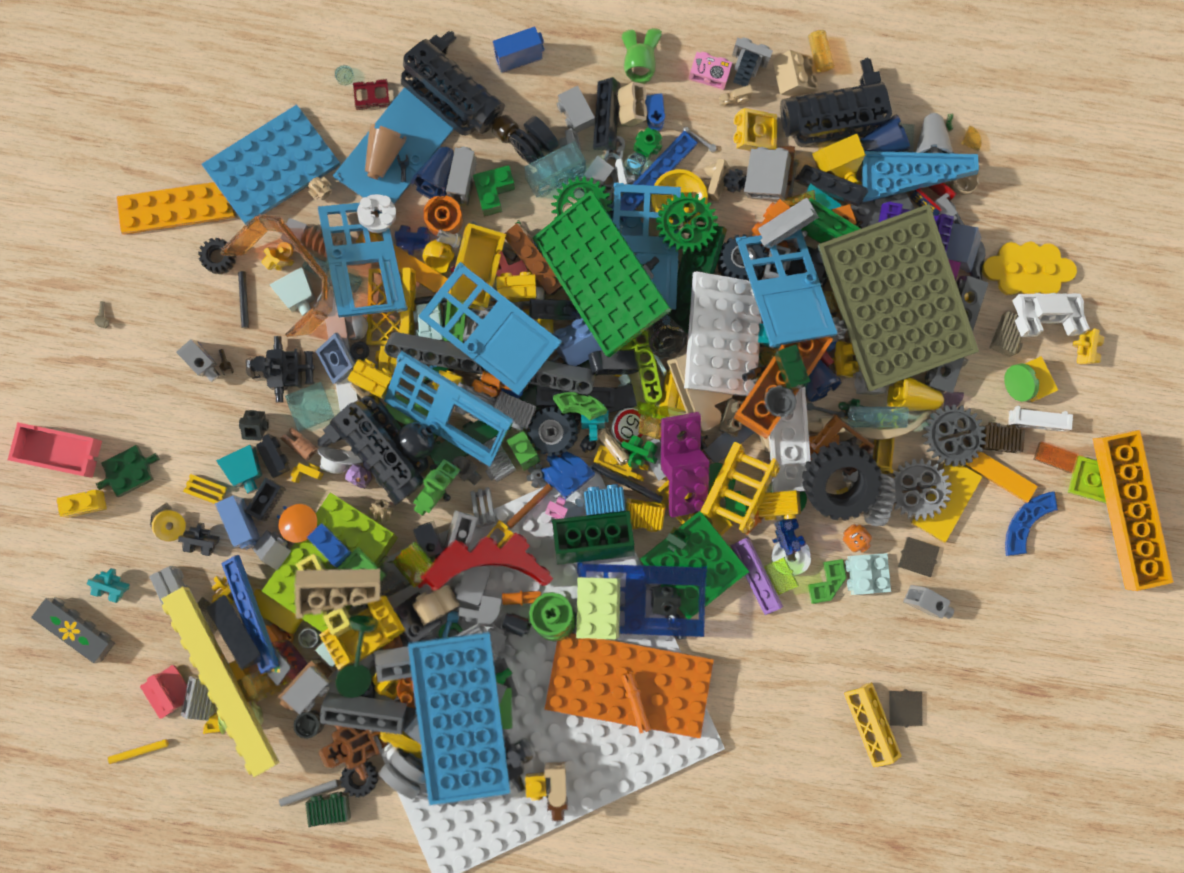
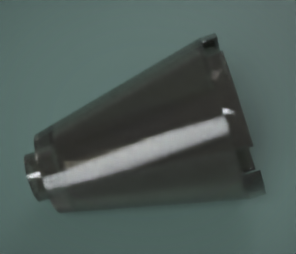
[647,314,687,358]
[360,555,411,608]

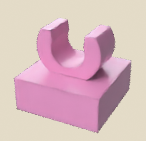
[545,496,568,519]

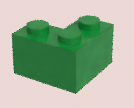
[473,165,515,217]

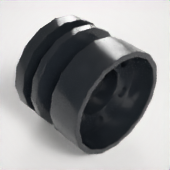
[509,116,559,167]

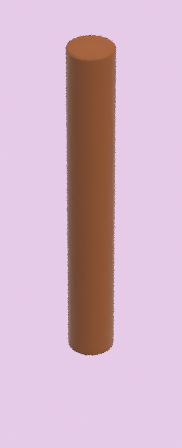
[506,484,553,529]

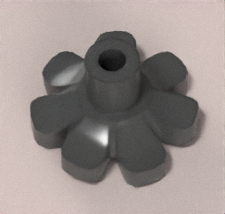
[527,464,546,488]

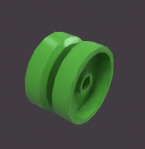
[529,592,576,641]

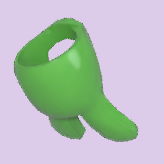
[621,28,662,84]

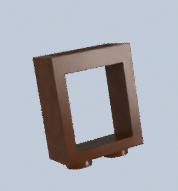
[810,414,875,476]

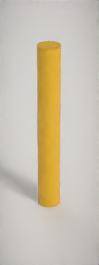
[108,739,169,764]

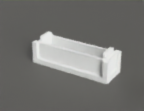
[1008,406,1073,432]

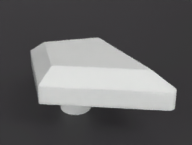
[615,158,636,185]

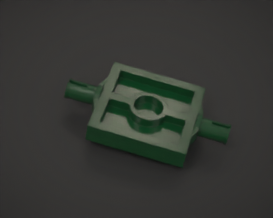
[96,445,160,497]

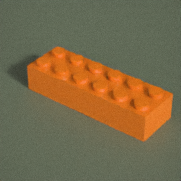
[734,337,833,439]

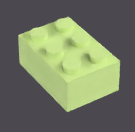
[576,577,621,639]

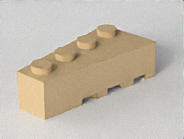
[295,569,380,619]

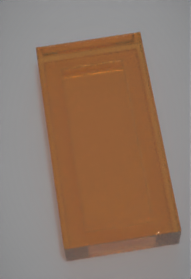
[1033,441,1077,473]

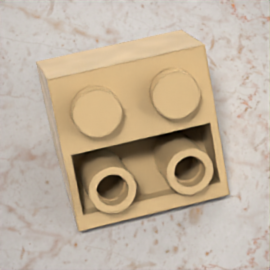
[772,50,819,97]

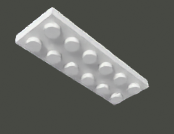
[769,387,811,492]

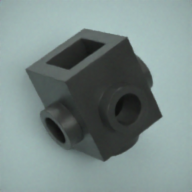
[239,410,269,441]
[651,586,681,616]

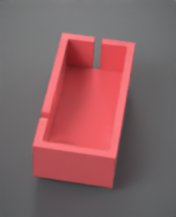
[8,422,102,478]

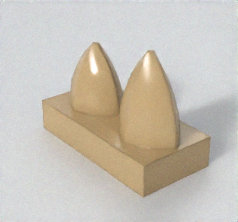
[703,158,730,202]

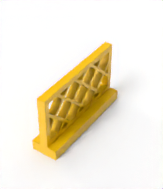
[366,268,416,345]

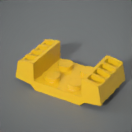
[319,596,406,671]

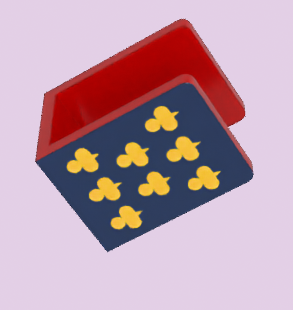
[909,183,956,216]

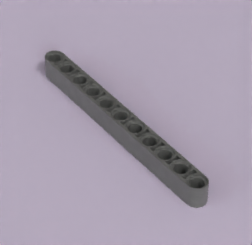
[384,332,595,394]

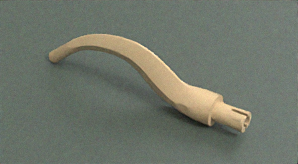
[808,410,933,440]

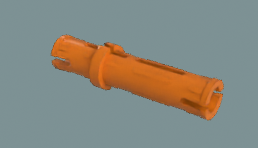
[621,672,651,733]

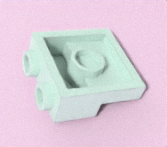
[845,553,891,595]

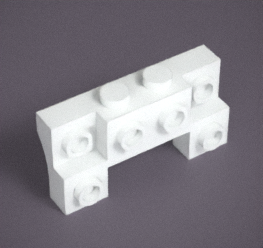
[1012,293,1090,337]

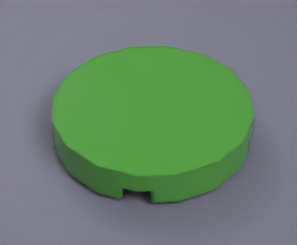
[1004,363,1039,402]

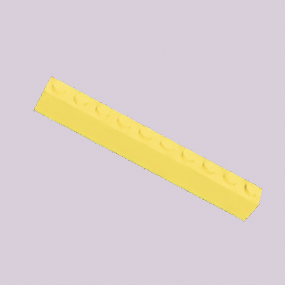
[161,587,280,777]

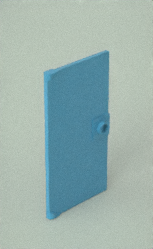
[333,88,460,204]

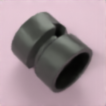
[293,710,324,739]

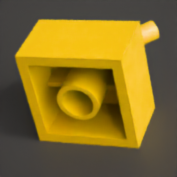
[812,134,865,185]

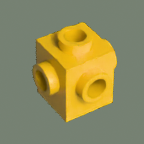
[371,673,399,700]

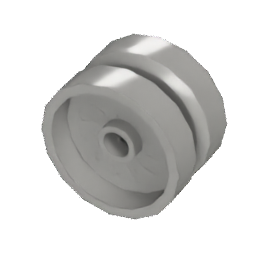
[379,749,426,799]

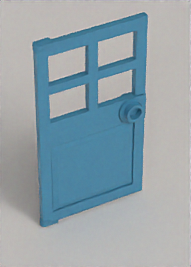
[613,183,681,310]
[736,229,837,348]
[418,262,562,395]

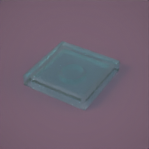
[285,382,335,432]

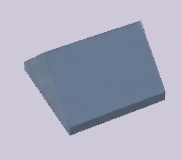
[946,223,982,273]
[316,332,356,384]

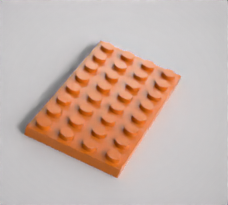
[544,633,714,738]

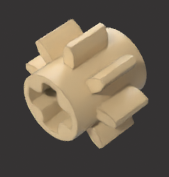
[308,177,332,200]
[369,499,394,524]

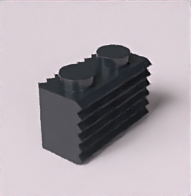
[245,478,286,521]

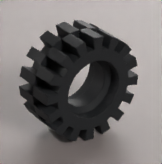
[198,237,237,275]
[340,761,378,798]

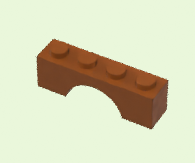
[504,223,563,296]

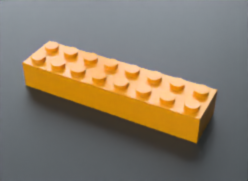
[1092,430,1174,591]

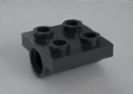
[394,591,442,643]

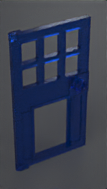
[576,562,708,637]

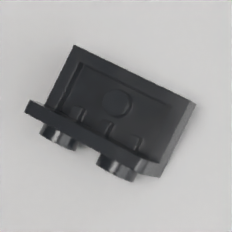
[256,434,290,478]

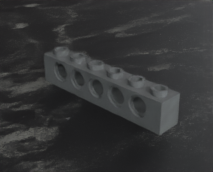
[925,276,989,393]

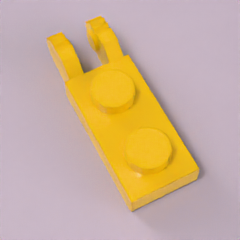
[593,445,649,482]

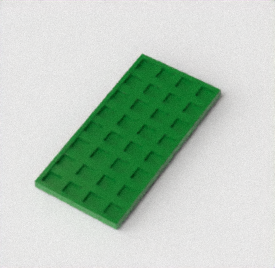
[532,190,671,357]

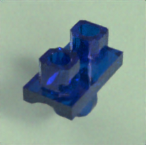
[395,225,430,256]
[772,519,806,556]

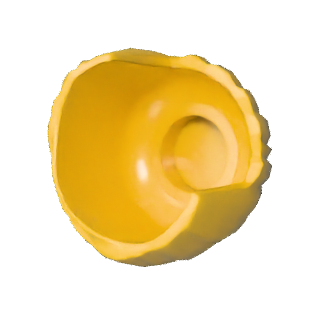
[423,240,455,273]

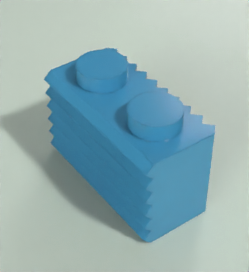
[584,484,626,515]

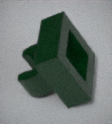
[666,526,690,552]

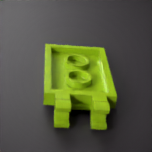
[1068,456,1106,504]

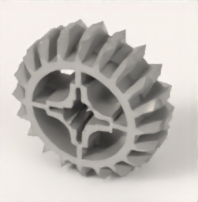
[863,474,895,526]

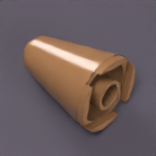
[365,124,407,180]

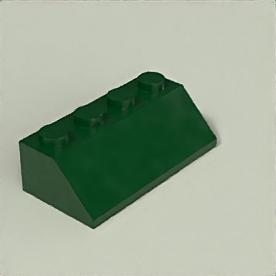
[552,511,635,565]

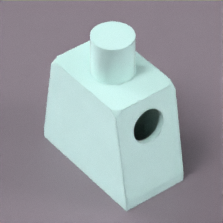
[270,267,315,317]

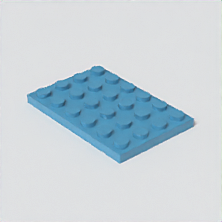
[202,104,340,226]

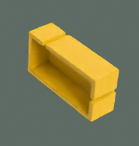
[447,223,506,311]

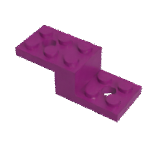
[661,412,709,518]

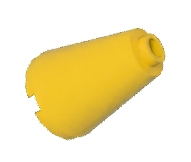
[887,377,944,412]

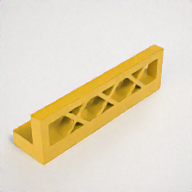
[844,682,902,767]

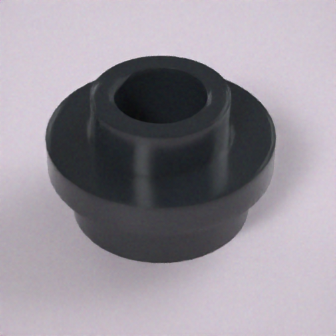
[350,341,370,361]
[580,435,597,453]

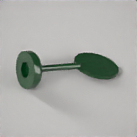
[335,615,378,698]

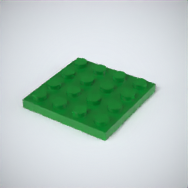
[640,511,749,620]

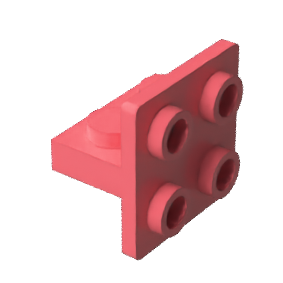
[140,665,187,719]

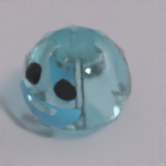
[625,152,648,176]

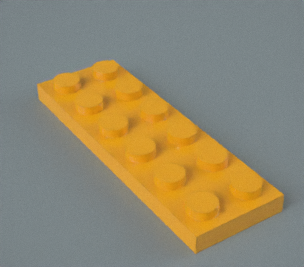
[117,182,236,235]

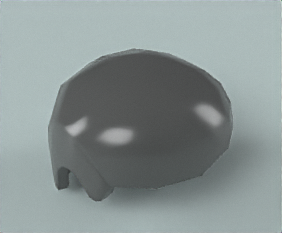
[765,385,797,417]

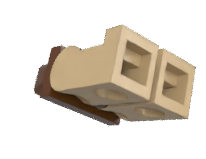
[545,762,568,821]

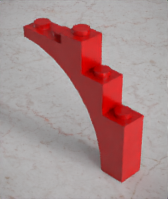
[420,533,553,591]

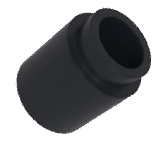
[501,613,532,637]

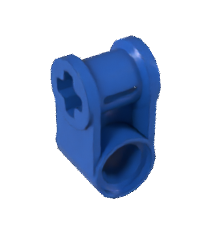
[645,93,665,131]

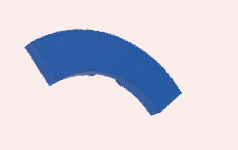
[1005,491,1058,556]

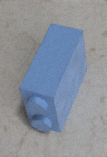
[215,495,261,550]

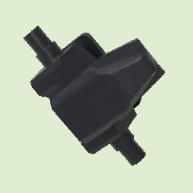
[246,336,315,403]
[503,735,534,792]

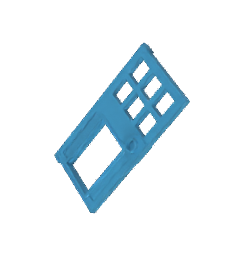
[318,203,407,318]
[384,351,514,467]

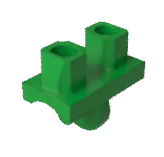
[621,435,658,469]

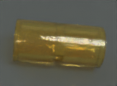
[808,30,835,73]

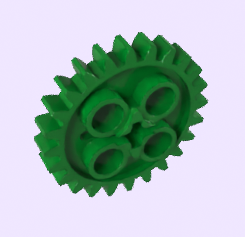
[551,176,613,220]
[656,192,718,254]

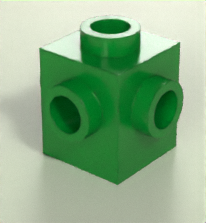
[633,127,663,161]

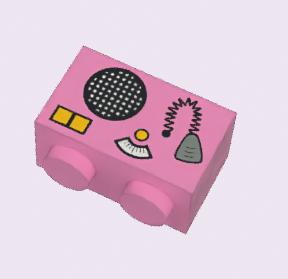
[689,52,732,90]

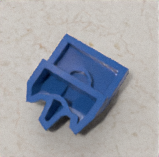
[542,451,595,499]

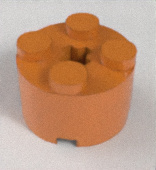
[424,196,464,237]

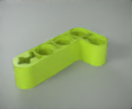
[619,331,662,405]

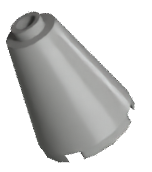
[916,113,954,154]

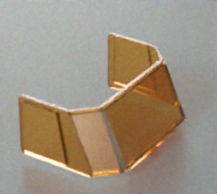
[220,215,333,337]

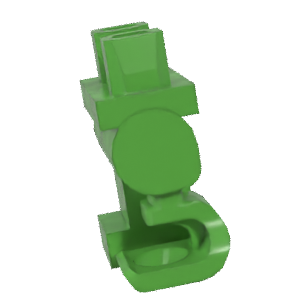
[413,459,460,516]

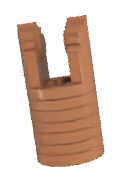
[280,427,318,461]

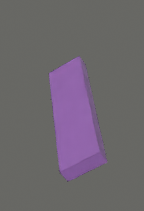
[730,537,783,615]

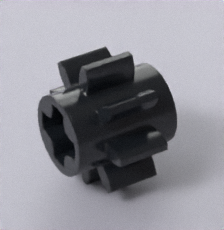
[723,169,746,193]

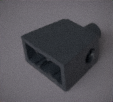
[413,520,444,563]

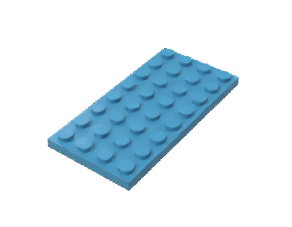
[408,632,510,806]

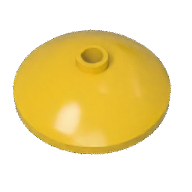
[651,169,708,226]

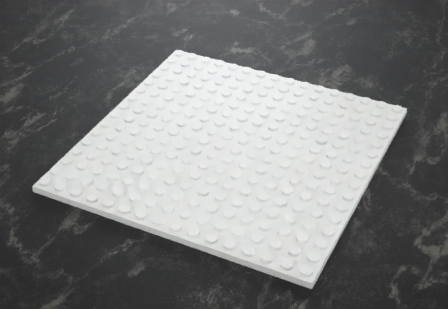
[348,465,725,873]

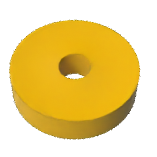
[152,510,186,542]

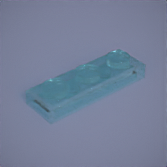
[848,407,909,428]

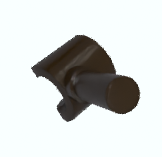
[219,349,234,376]

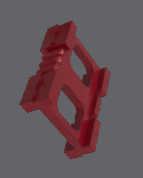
[353,79,390,110]

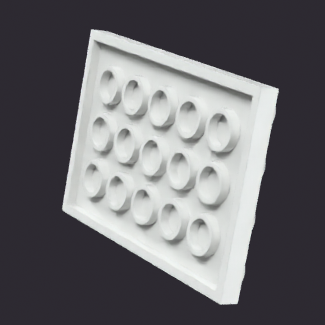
[684,272,762,397]

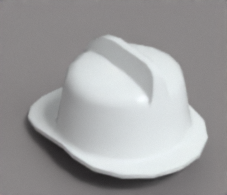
[317,447,362,474]

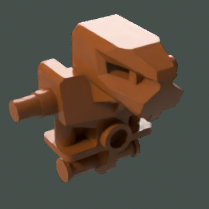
[319,725,389,780]

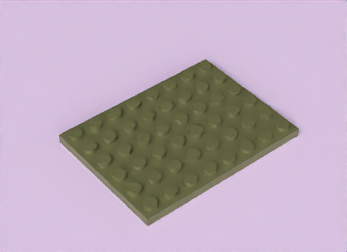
[817,204,979,392]

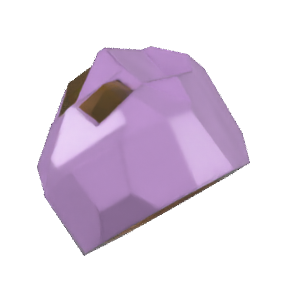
[345,464,372,488]

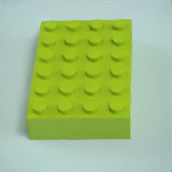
[262,492,398,632]

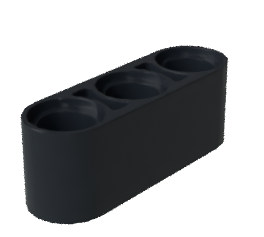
[588,351,640,375]

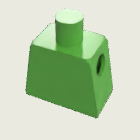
[506,430,541,471]

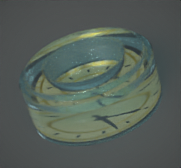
[335,65,354,85]

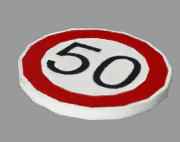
[612,408,646,444]

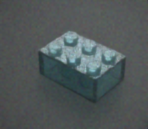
[524,141,586,198]

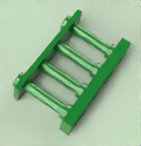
[801,198,861,244]

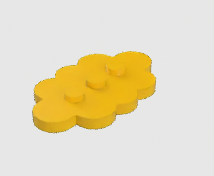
[982,241,1077,296]

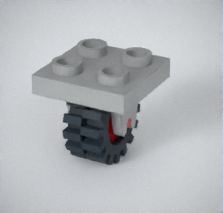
[732,37,773,87]

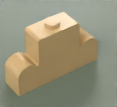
[667,354,733,432]

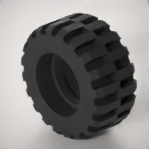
[802,441,883,521]

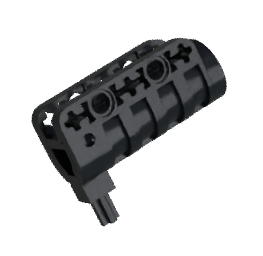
[400,31,505,136]
[780,57,892,147]
[317,394,428,506]

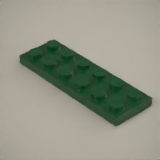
[660,224,727,335]

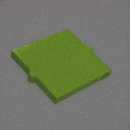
[637,401,670,419]
[392,542,432,588]
[764,557,799,595]

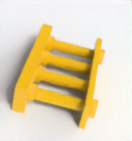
[700,442,780,534]

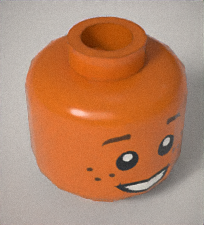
[843,523,872,553]

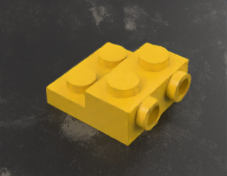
[734,108,777,151]

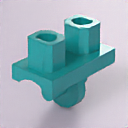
[87,568,130,603]

